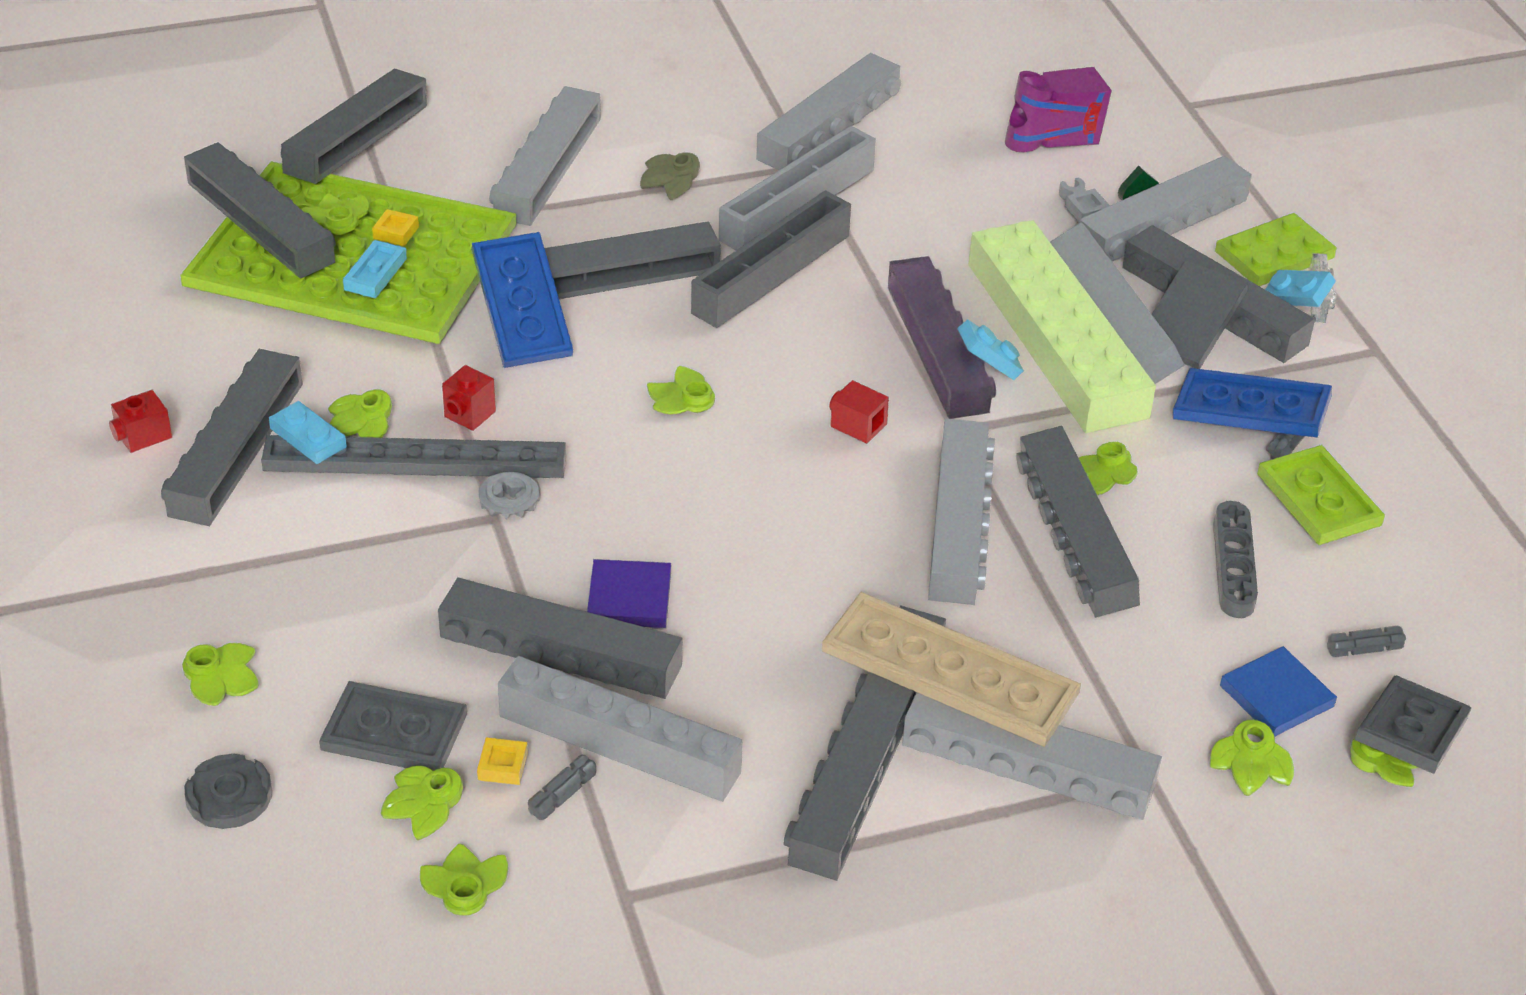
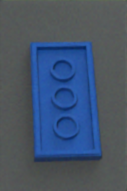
[471,232,573,368]
[1173,368,1332,438]

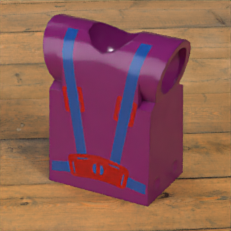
[1005,67,1112,152]

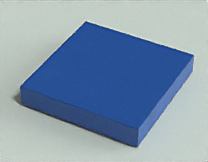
[1220,646,1337,737]

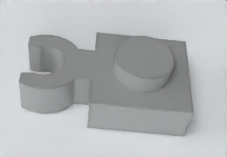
[1059,177,1110,222]

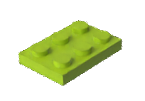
[1215,213,1337,286]
[1257,445,1385,545]

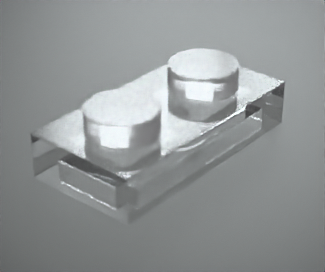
[1309,253,1336,323]

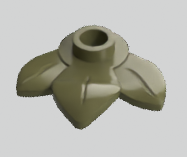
[640,152,700,200]

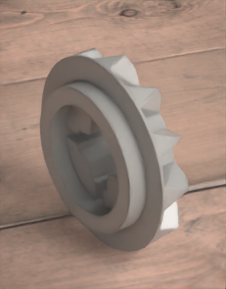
[479,472,540,520]

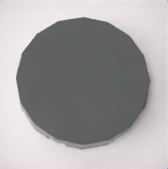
[184,754,272,829]

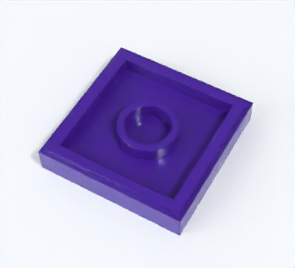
[587,559,671,628]

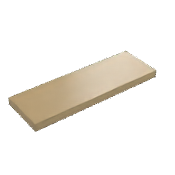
[822,592,1081,747]

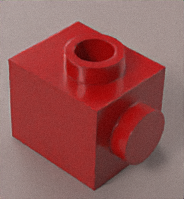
[442,365,496,431]
[829,380,889,444]
[109,389,172,453]

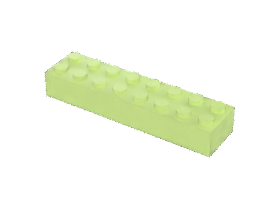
[968,220,1156,433]

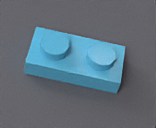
[343,240,407,298]
[1265,270,1336,307]
[957,319,1024,380]
[269,401,347,464]

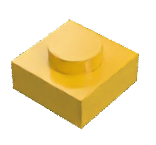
[372,209,419,246]
[477,737,528,785]

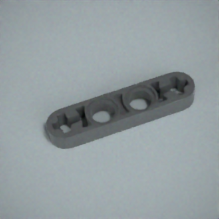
[1213,501,1258,618]

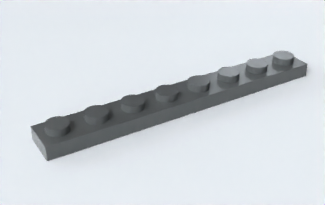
[261,435,566,478]

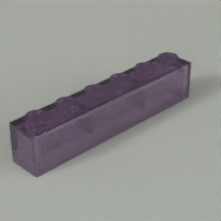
[887,256,996,419]

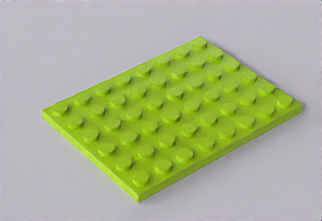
[180,161,517,344]

